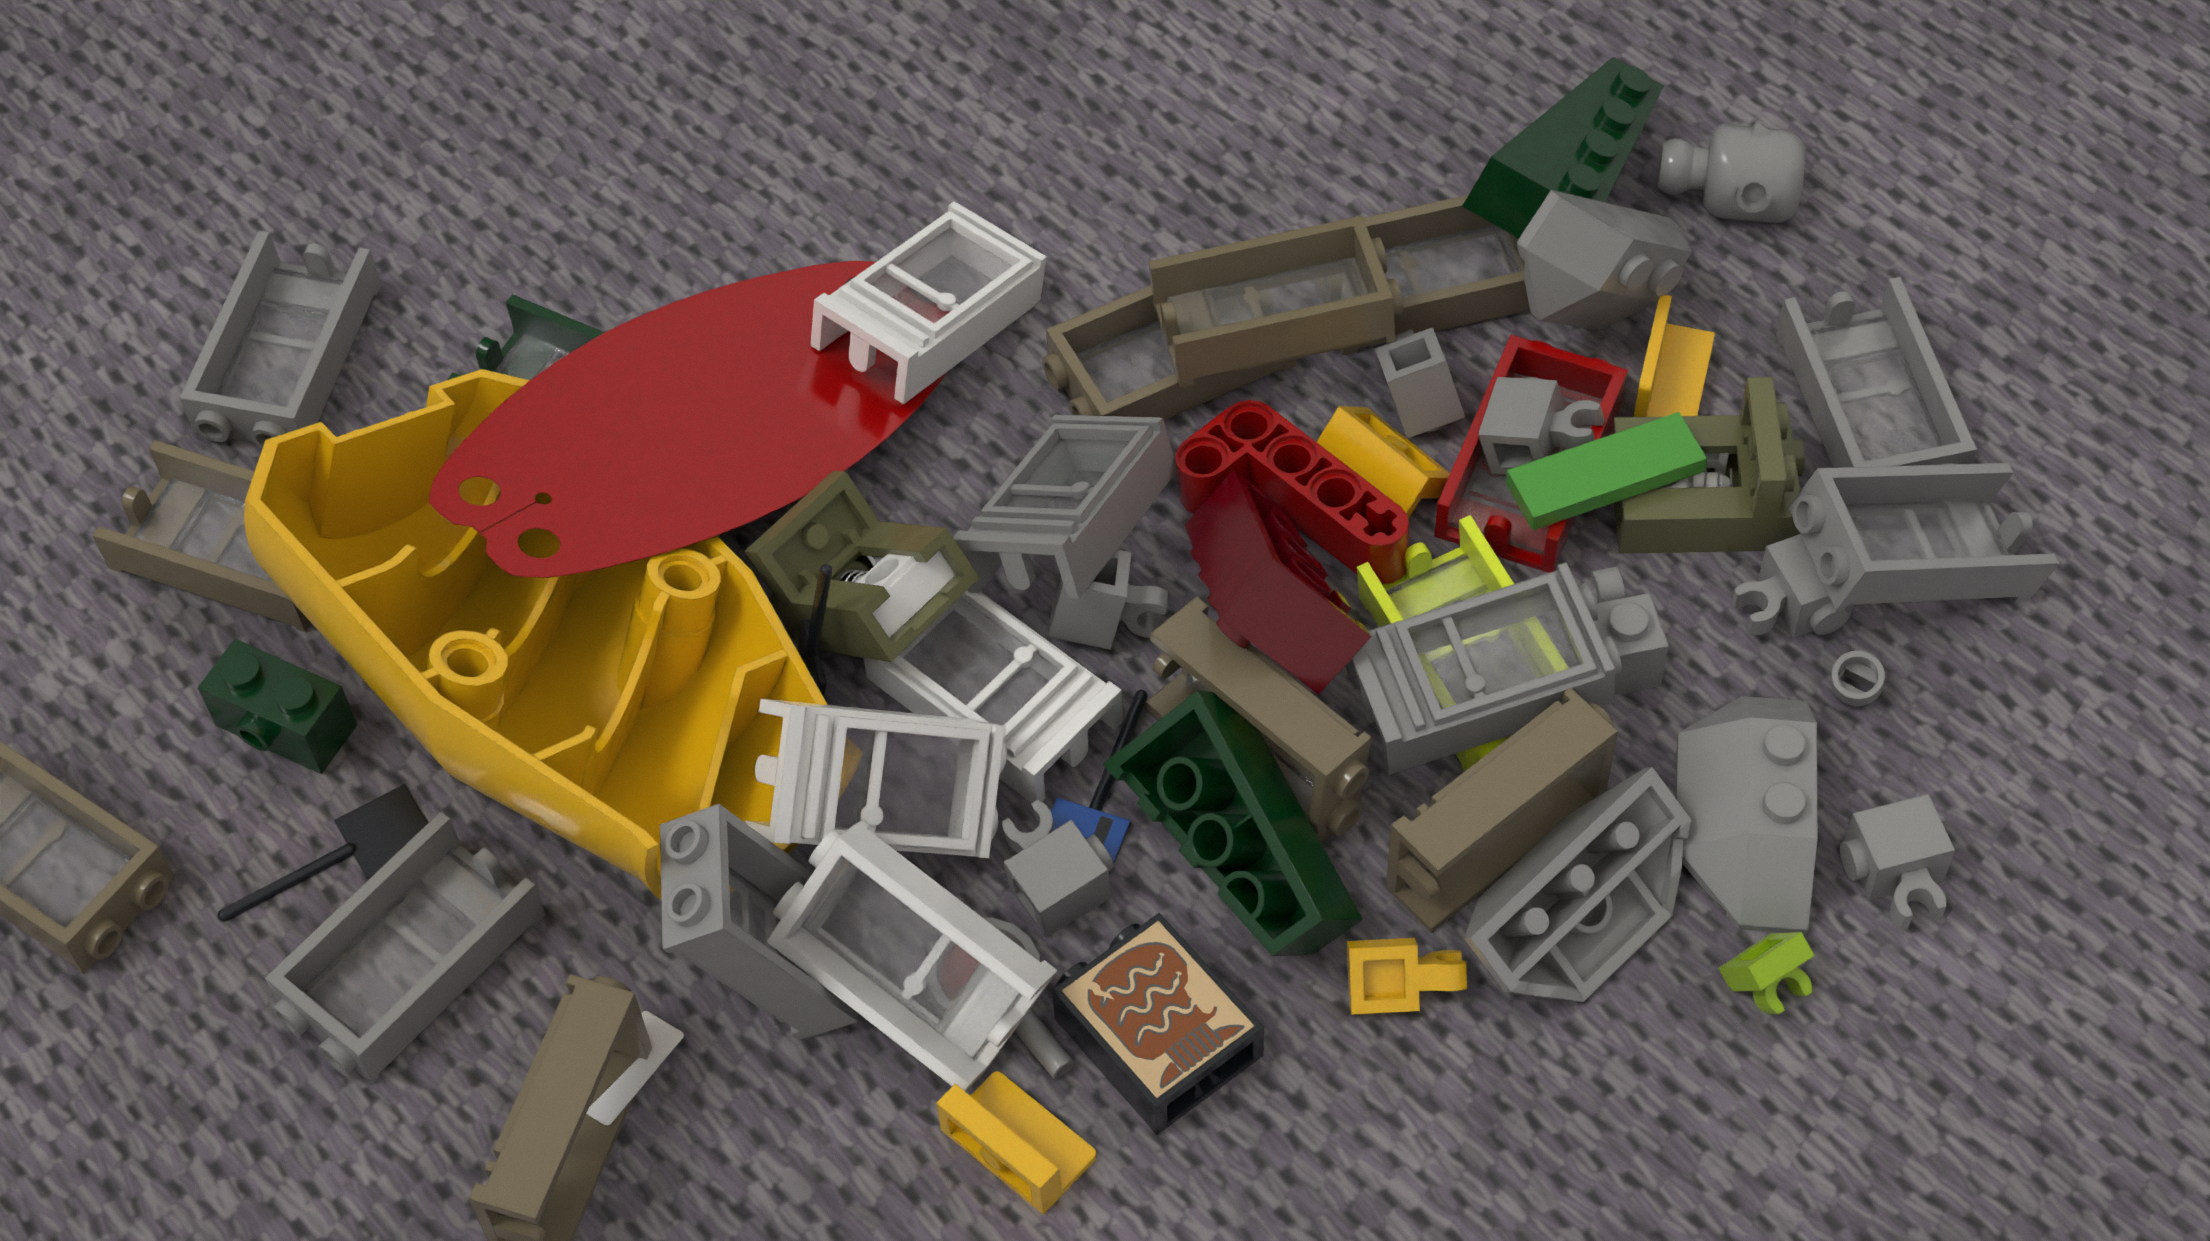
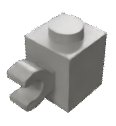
[1374,327,1465,439]
[1478,377,1604,475]
[1731,534,1854,638]
[1048,550,1169,650]
[1590,566,1669,695]
[1840,794,1955,930]
[1002,800,1114,938]

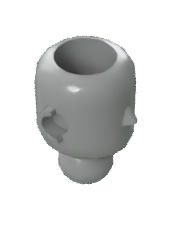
[1657,122,1806,224]

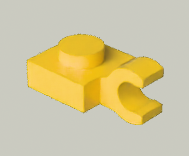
[1347,937,1467,1015]

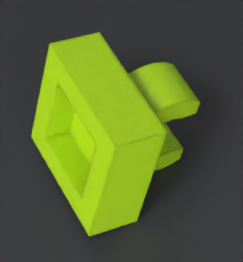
[1718,932,1815,1014]

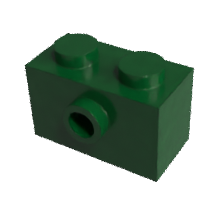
[197,638,357,774]

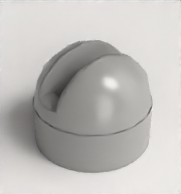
[1831,650,1885,707]

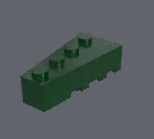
[1462,57,1664,239]
[1103,690,1363,956]

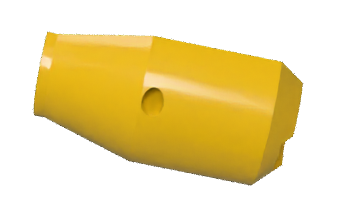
[244,369,862,900]

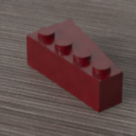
[1184,469,1372,695]

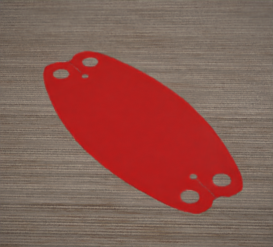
[429,261,949,578]

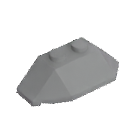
[1517,190,1692,330]
[1676,696,1818,935]
[1464,767,1691,1002]

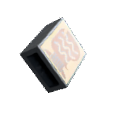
[1052,913,1264,1135]

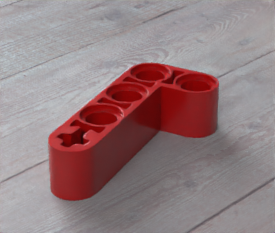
[1175,400,1410,585]

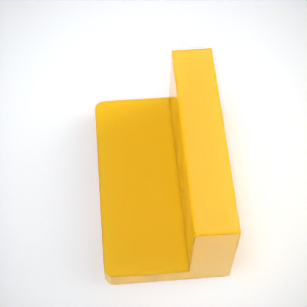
[1634,295,1715,417]
[1317,406,1450,519]
[936,1071,1096,1215]

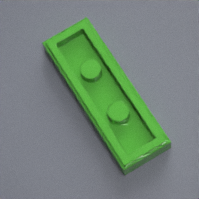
[1505,412,1707,531]

